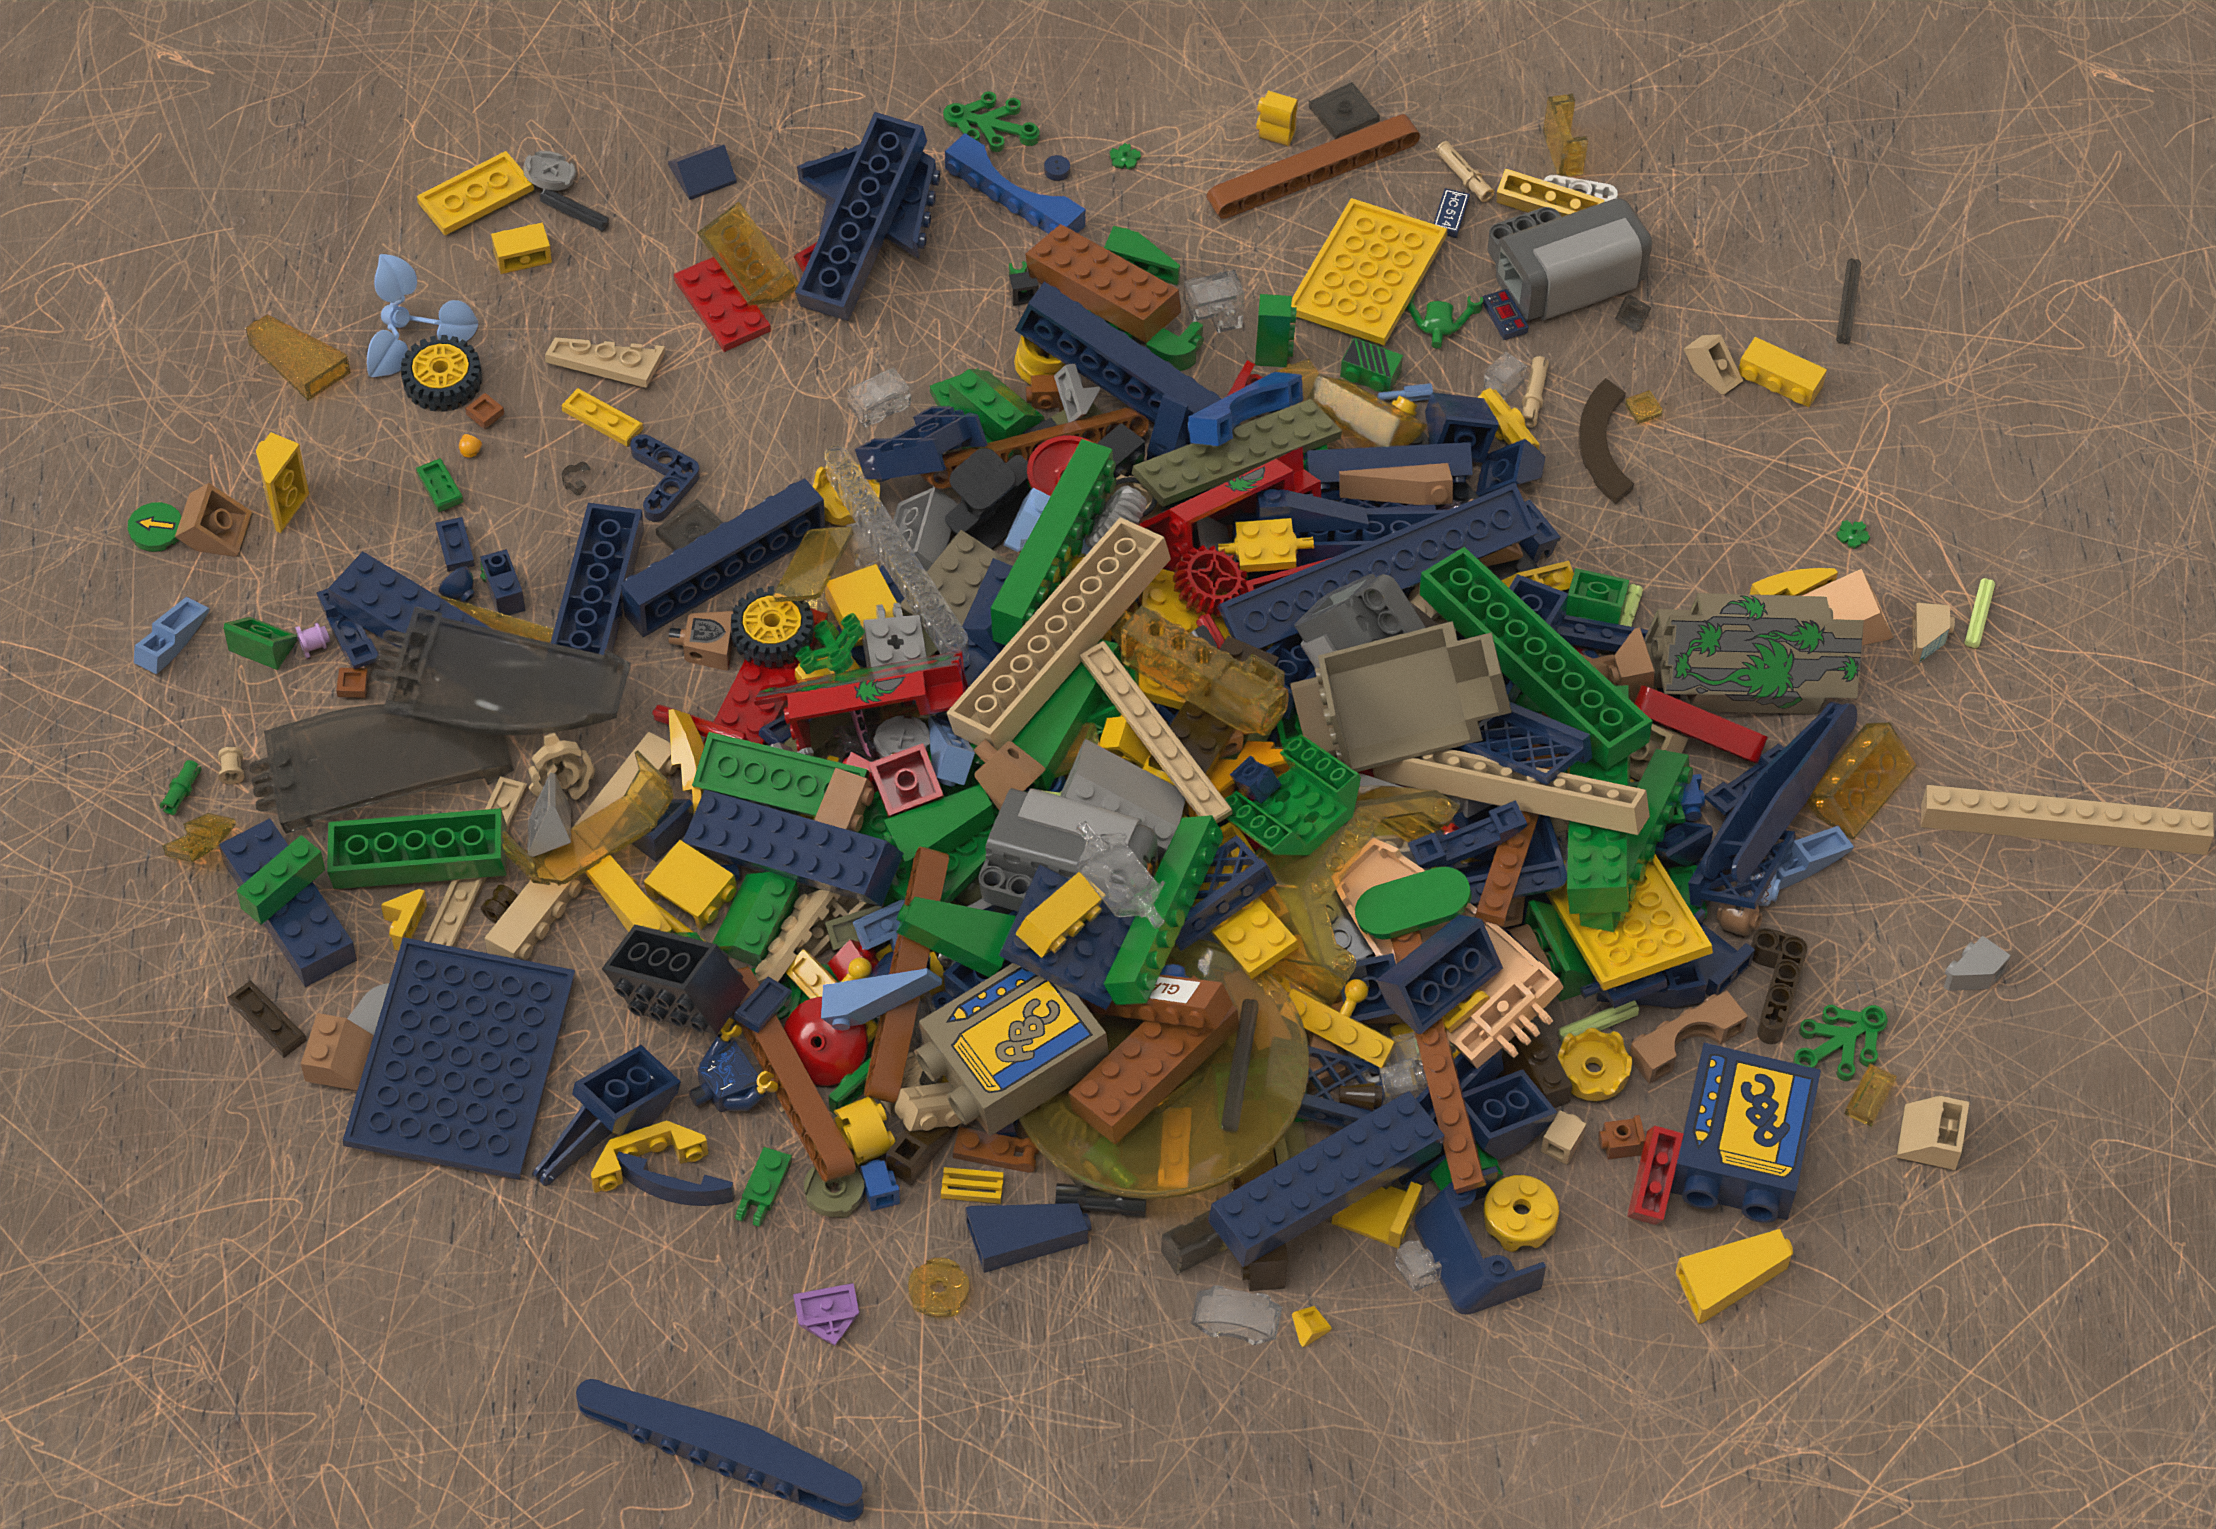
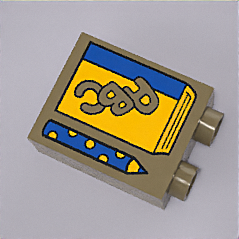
[914,963,1109,1136]

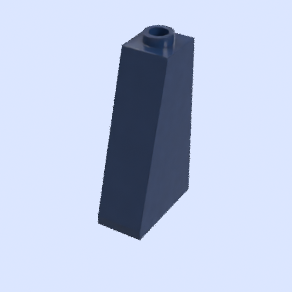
[965,1203,1092,1273]

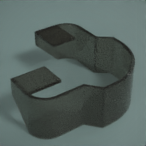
[562,462,590,496]

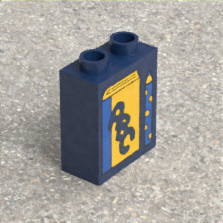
[1670,1043,1821,1223]

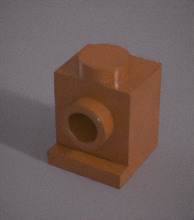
[1026,374,1064,412]
[1598,1115,1645,1160]

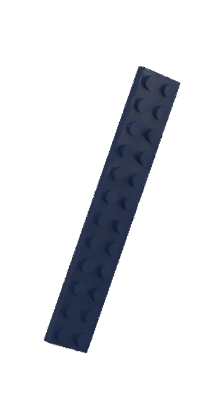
[1218,483,1539,649]

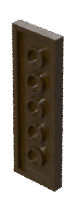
[1148,636,1279,776]

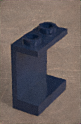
[1689,908,1755,997]

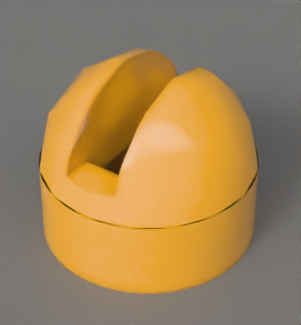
[459,434,482,458]

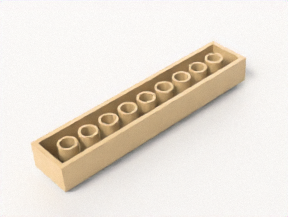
[946,517,1171,751]

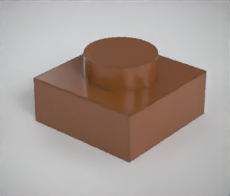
[465,393,504,429]
[336,668,369,698]

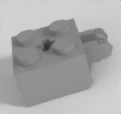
[862,603,926,668]

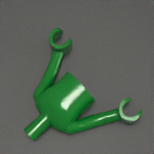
[1406,293,1483,349]

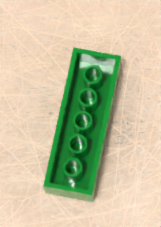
[327,808,507,889]

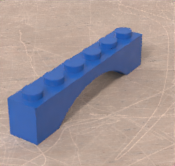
[945,133,1086,234]
[1188,372,1303,446]

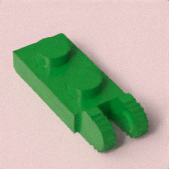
[735,1147,792,1227]

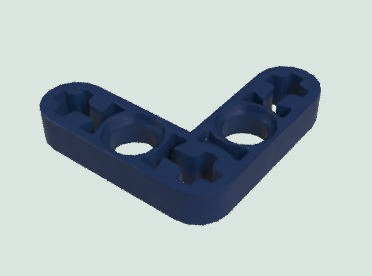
[631,434,700,522]

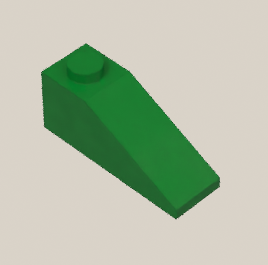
[1104,226,1180,286]

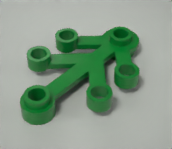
[943,91,1040,152]
[795,613,865,674]
[1793,1005,1888,1081]

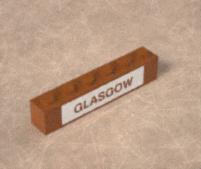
[1077,974,1233,1030]

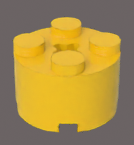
[834,1097,895,1166]

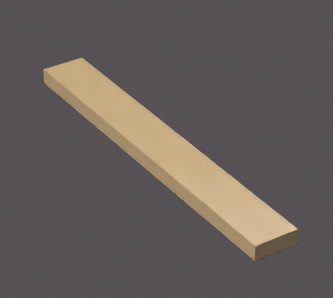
[1080,641,1232,823]
[424,776,528,947]

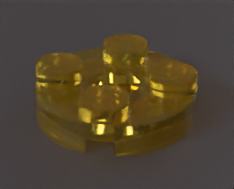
[908,1257,969,1318]

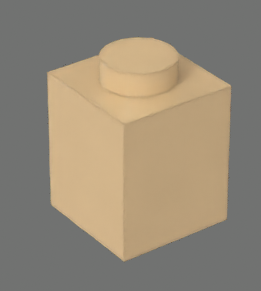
[1541,1110,1586,1165]

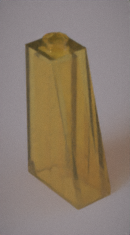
[246,314,351,401]

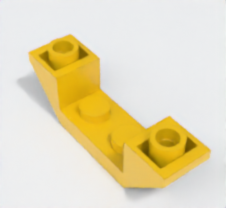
[591,1120,708,1193]

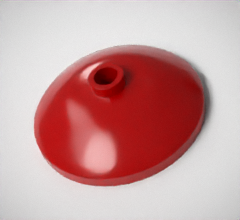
[1027,435,1092,496]
[784,997,868,1086]

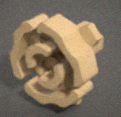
[528,733,595,801]

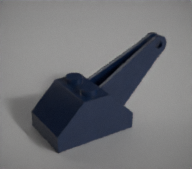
[533,1045,681,1186]
[1398,1069,1558,1191]

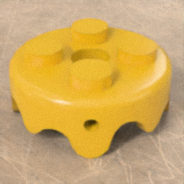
[812,461,880,526]
[1558,1028,1632,1101]
[1483,1175,1559,1252]

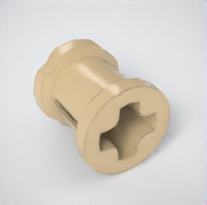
[218,747,245,785]

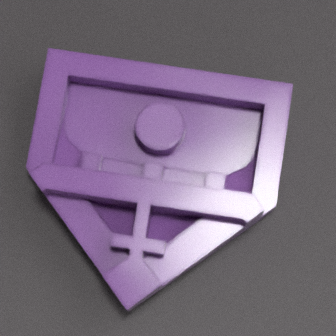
[793,1283,859,1346]

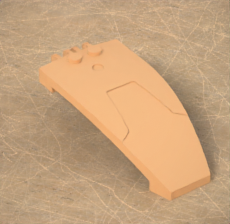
[1331,838,1564,1069]

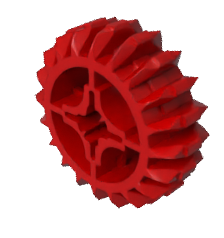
[1172,545,1247,619]

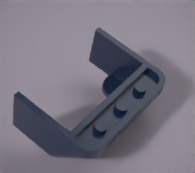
[1414,1166,1546,1315]

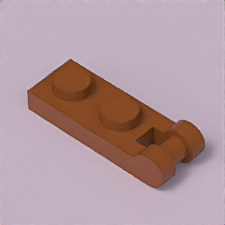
[953,1127,1041,1173]

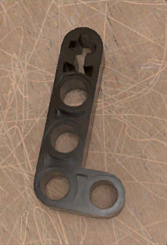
[1751,928,1808,1044]

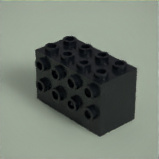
[602,924,750,1035]

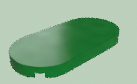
[1355,867,1472,940]

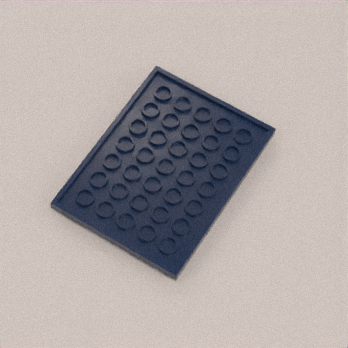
[343,937,575,1180]

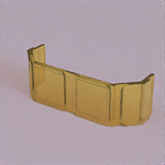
[502,751,674,886]

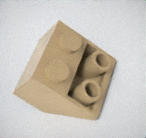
[1896,1096,1969,1170]

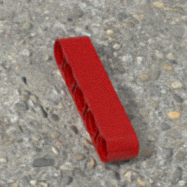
[1634,685,1768,764]

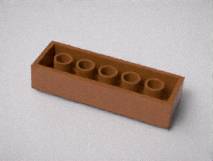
[1025,224,1182,343]
[1069,976,1240,1145]

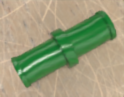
[159,760,202,815]

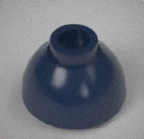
[438,566,476,604]

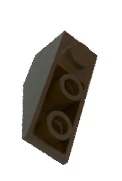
[886,1124,960,1185]

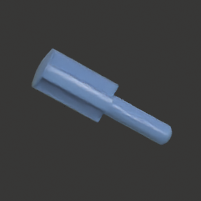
[1378,383,1433,401]

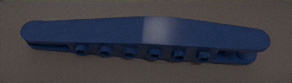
[1701,702,1857,883]
[576,1379,864,1522]

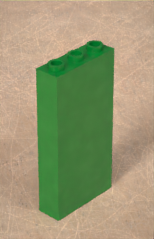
[970,639,1123,791]

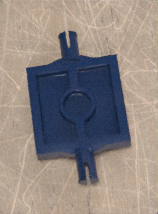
[1580,966,1667,1009]

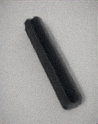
[540,189,609,231]

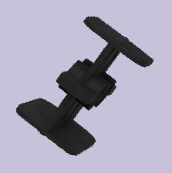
[945,448,1032,549]

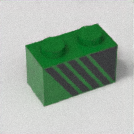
[1340,338,1403,392]

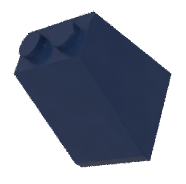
[1425,392,1499,463]

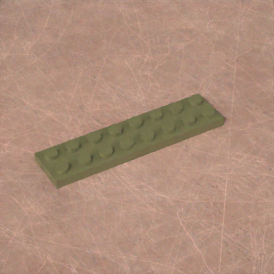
[1132,399,1342,507]

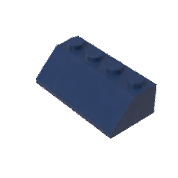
[1376,915,1503,1034]

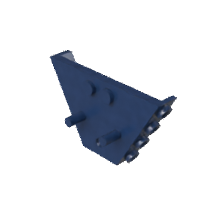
[797,145,940,259]

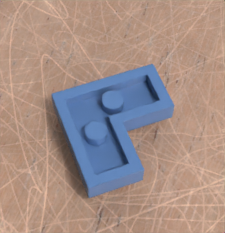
[853,900,905,952]

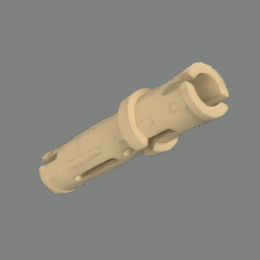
[1436,141,1495,203]
[1522,356,1549,428]

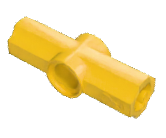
[1477,388,1540,450]

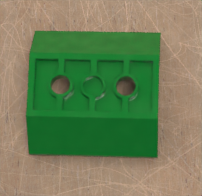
[1224,734,1361,855]

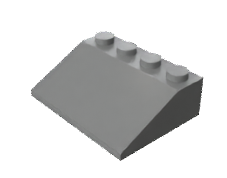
[1060,739,1185,861]

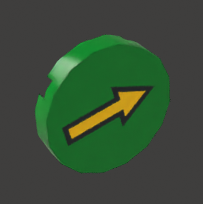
[127,502,181,552]

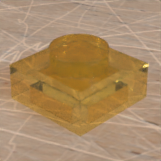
[1625,390,1663,424]

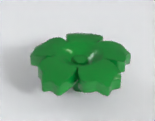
[1109,143,1141,169]
[1836,520,1870,548]

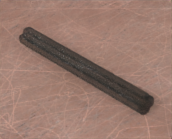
[1221,999,1259,1133]

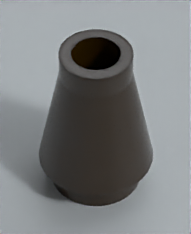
[1338,1082,1382,1112]

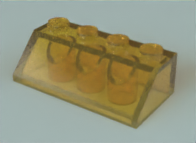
[697,201,799,305]
[1307,375,1427,447]
[1807,722,1917,839]

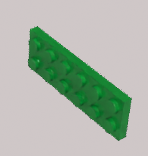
[692,732,870,817]

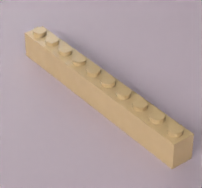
[485,732,678,961]
[1373,749,1650,835]
[1921,785,2214,855]

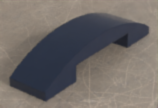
[316,589,380,670]
[1704,744,1784,816]
[1408,800,1527,868]
[617,1152,735,1206]

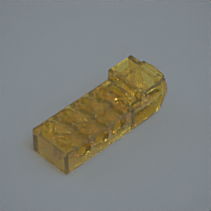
[1121,606,1289,736]

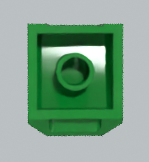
[1566,568,1630,624]

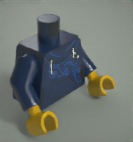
[688,1018,778,1112]

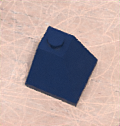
[1476,439,1546,497]
[1655,822,1713,867]
[1335,953,1396,1021]

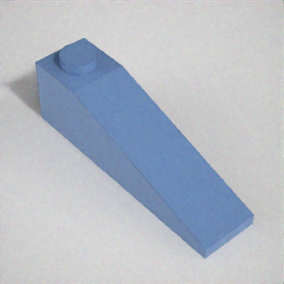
[928,715,975,786]
[821,969,942,1030]

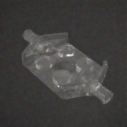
[1076,821,1165,929]

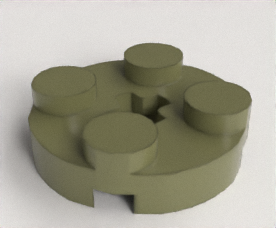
[804,1166,865,1218]

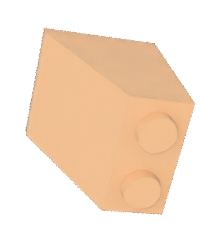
[1803,569,1894,645]

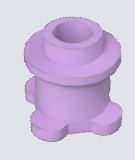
[295,623,330,659]

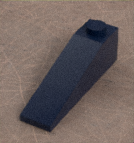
[1255,489,1369,533]

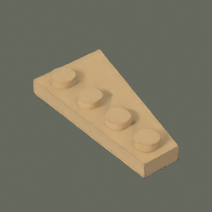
[545,338,665,388]
[755,889,841,985]

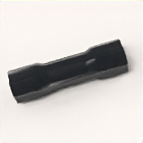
[1055,1183,1147,1217]

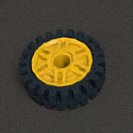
[401,335,482,412]
[731,586,814,667]

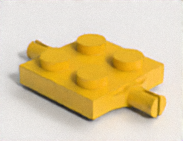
[1218,518,1314,572]

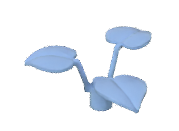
[367,254,478,377]

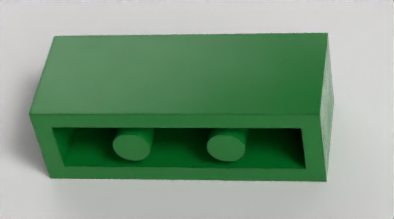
[1255,294,1297,368]
[236,835,325,925]

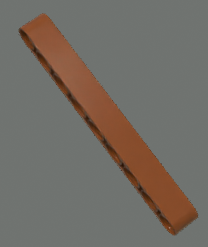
[1206,114,1421,219]
[920,408,1149,489]
[864,846,949,1104]
[733,966,855,1182]

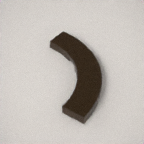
[1579,378,1634,504]

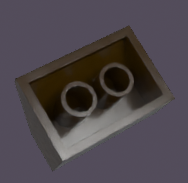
[1493,1017,1572,1108]

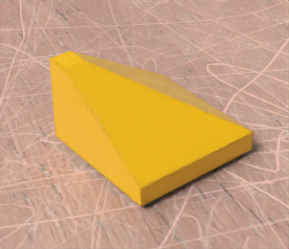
[1292,1306,1332,1347]

